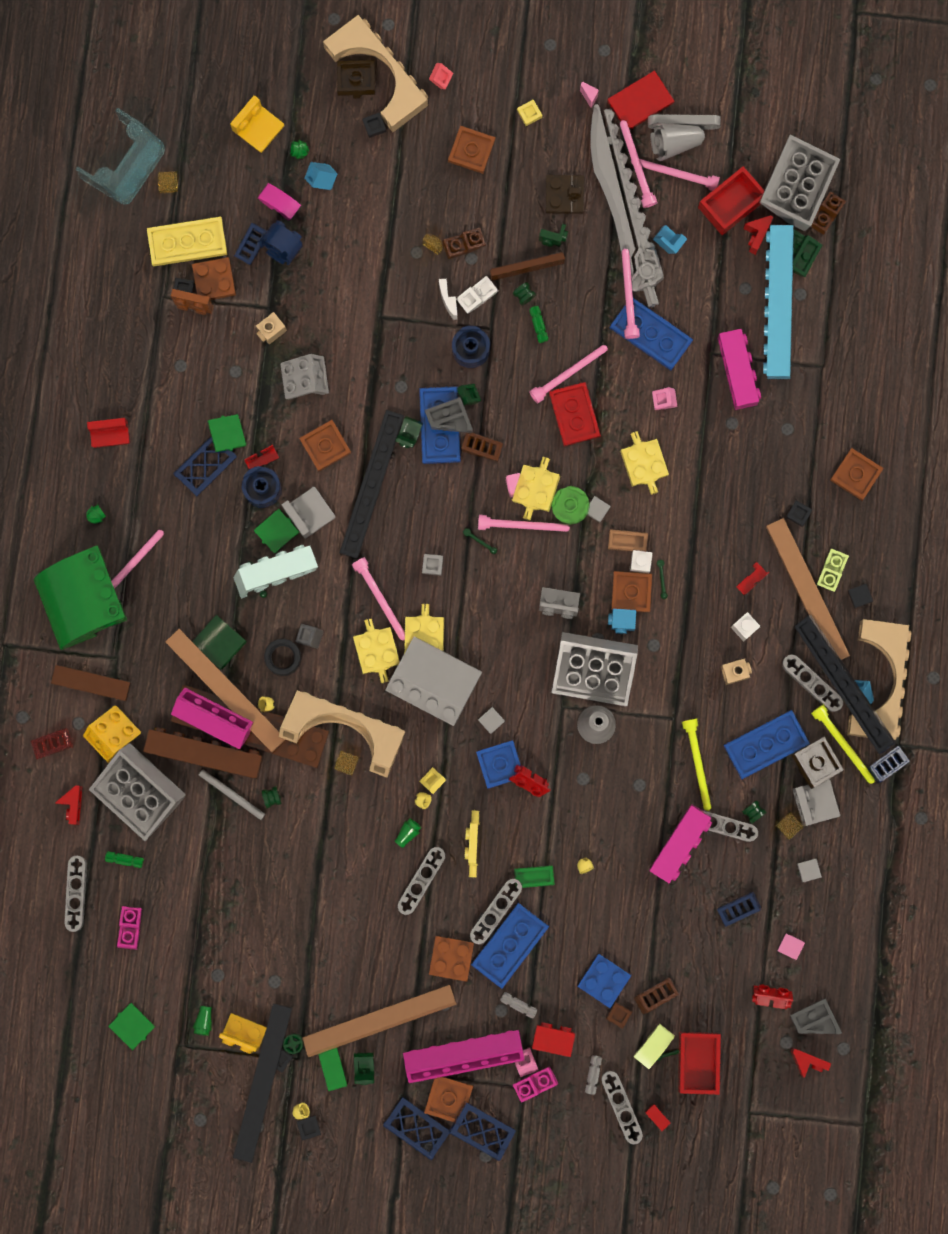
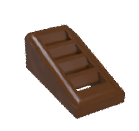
[461,433,503,462]
[634,977,679,1015]

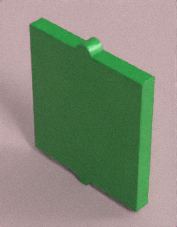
[207,414,246,452]
[254,509,299,554]
[108,1003,156,1050]

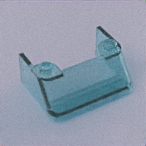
[76,108,165,204]

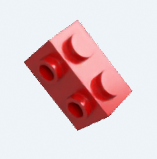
[532,1022,575,1057]

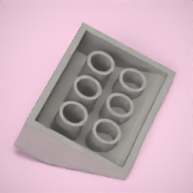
[759,135,840,231]
[552,632,638,706]
[385,636,482,726]
[89,743,186,841]

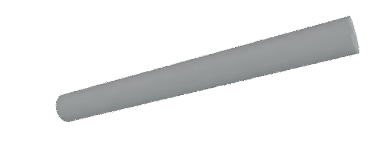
[199,769,265,820]

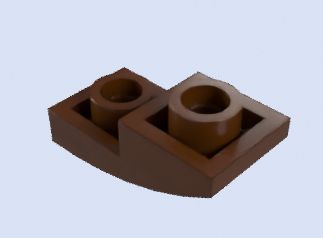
[811,191,846,235]
[442,228,486,259]

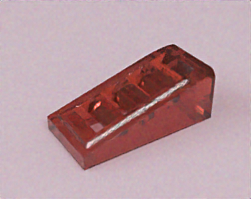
[31,728,73,759]

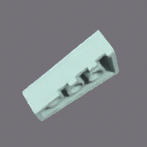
[233,545,318,599]

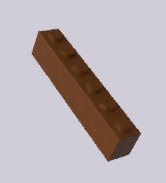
[143,727,263,779]

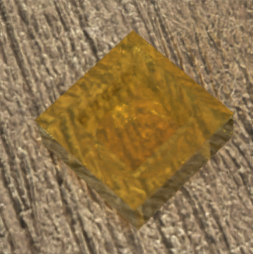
[158,172,178,193]
[423,234,442,255]
[334,751,359,776]
[775,812,803,840]

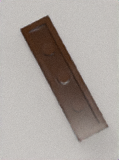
[490,252,565,281]
[51,665,131,701]

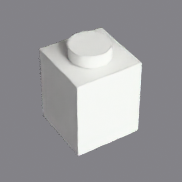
[630,550,652,574]
[731,612,760,642]

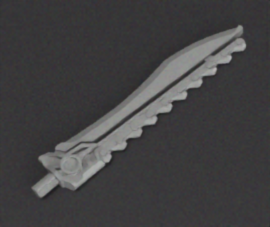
[591,104,664,307]

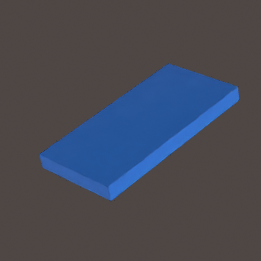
[610,298,693,371]
[419,387,460,464]
[723,710,810,780]
[471,903,549,989]

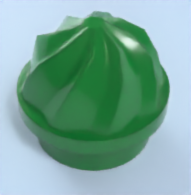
[290,140,309,159]
[86,504,106,524]

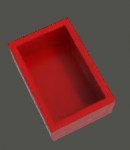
[698,166,764,236]
[678,1032,721,1095]

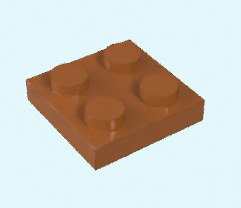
[448,126,496,174]
[192,257,236,300]
[171,289,214,315]
[299,420,351,472]
[830,448,884,501]
[611,571,652,613]
[429,936,474,981]
[424,1077,473,1122]

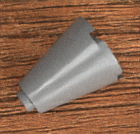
[650,123,705,161]
[577,706,616,744]

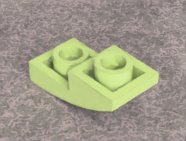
[817,549,849,592]
[634,1024,675,1069]

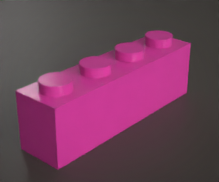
[718,329,761,410]
[171,688,254,749]
[649,804,712,883]

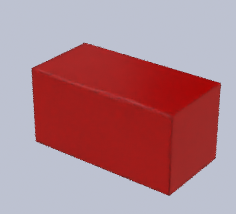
[645,1104,671,1131]

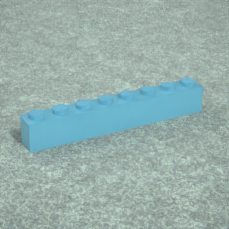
[763,225,794,379]

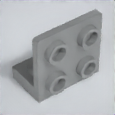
[281,354,329,400]
[281,487,335,539]
[539,587,580,619]
[792,779,840,826]

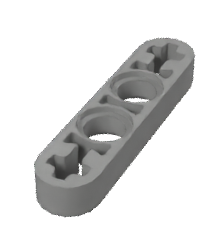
[648,114,721,130]
[782,655,843,712]
[685,810,758,842]
[398,847,445,915]
[65,856,87,932]
[470,879,522,944]
[601,1071,643,1144]

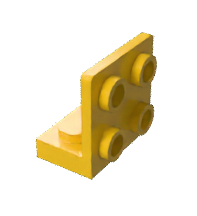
[230,95,284,153]
[83,706,141,763]
[219,1013,267,1054]

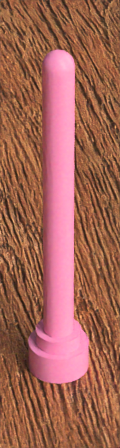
[620,120,658,208]
[631,159,720,191]
[622,249,640,339]
[529,345,608,404]
[478,515,570,532]
[112,530,164,589]
[352,557,405,640]

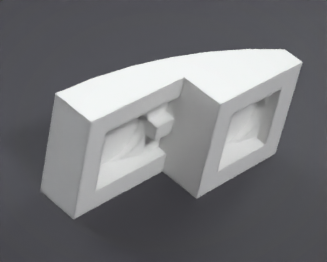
[456,276,499,314]
[439,279,457,320]

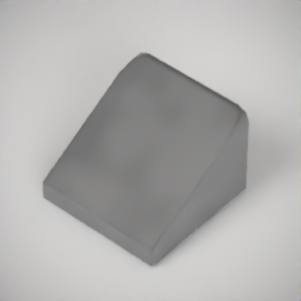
[296,624,323,649]

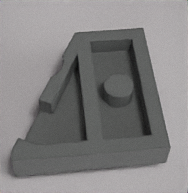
[425,397,473,433]
[790,998,842,1034]

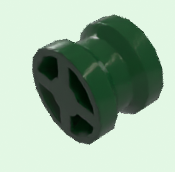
[513,282,536,306]
[261,786,282,809]
[742,800,767,824]
[283,1033,304,1054]

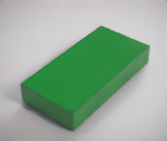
[514,866,555,888]
[318,1047,348,1091]

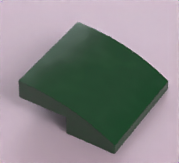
[793,229,823,277]
[192,615,247,670]

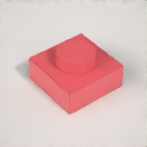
[429,63,453,89]

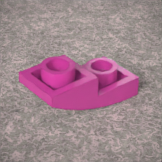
[257,183,301,221]
[117,906,142,950]
[513,1066,558,1103]

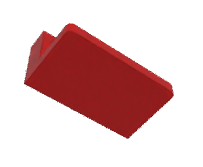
[87,418,130,448]

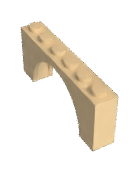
[323,15,428,132]
[847,619,911,740]
[279,690,405,777]

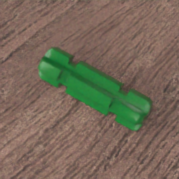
[529,306,548,343]
[105,851,144,868]

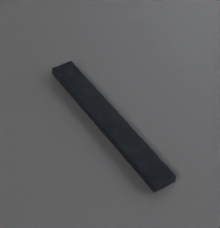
[339,410,404,559]
[794,615,896,754]
[233,1003,293,1163]

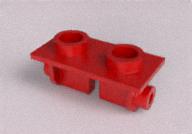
[508,765,551,797]
[752,985,793,1010]

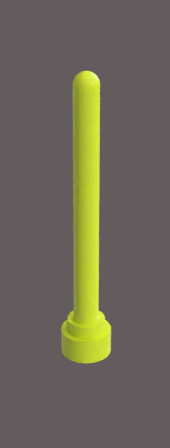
[811,704,875,784]
[682,719,711,811]

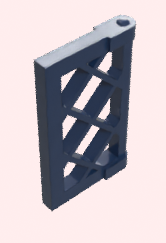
[173,437,237,497]
[383,1097,449,1160]
[449,1102,516,1161]

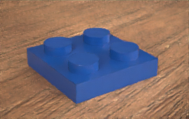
[476,740,521,789]
[577,954,631,1008]

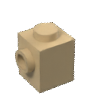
[256,312,287,344]
[721,659,752,685]

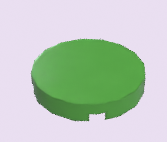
[551,486,590,525]

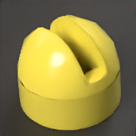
[258,697,275,712]
[414,792,431,809]
[577,858,594,874]
[292,1103,310,1120]

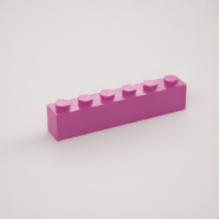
[403,1030,524,1083]

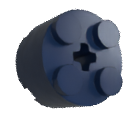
[259,220,303,265]
[452,326,490,368]
[242,466,282,508]

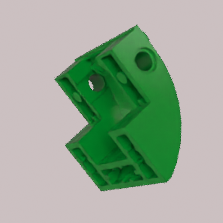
[33,546,127,650]

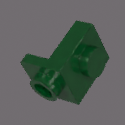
[539,224,568,247]
[395,416,423,448]
[354,1053,375,1085]

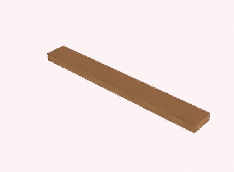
[766,518,850,660]
[166,629,286,753]
[302,985,456,1057]

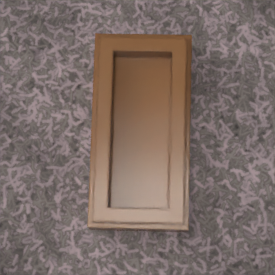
[608,530,648,552]

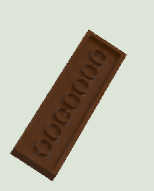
[171,685,329,768]

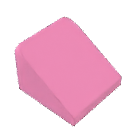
[580,82,599,108]
[652,387,677,410]
[506,473,520,497]
[777,934,805,960]
[515,1048,538,1077]

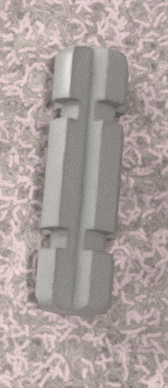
[500,992,537,1018]
[585,1055,602,1095]

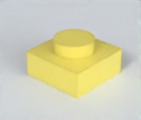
[517,100,542,126]
[419,767,446,794]

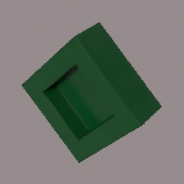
[457,384,481,406]

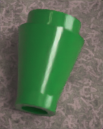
[395,818,422,848]
[193,1006,212,1036]

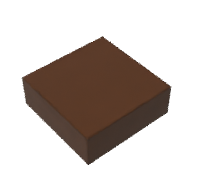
[606,1002,632,1029]

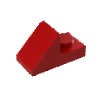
[743,215,773,255]
[55,785,83,825]
[791,1048,831,1078]

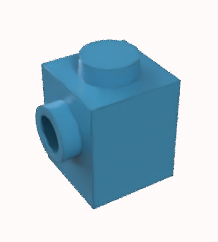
[608,609,636,634]

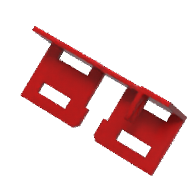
[244,445,279,470]
[736,562,769,596]

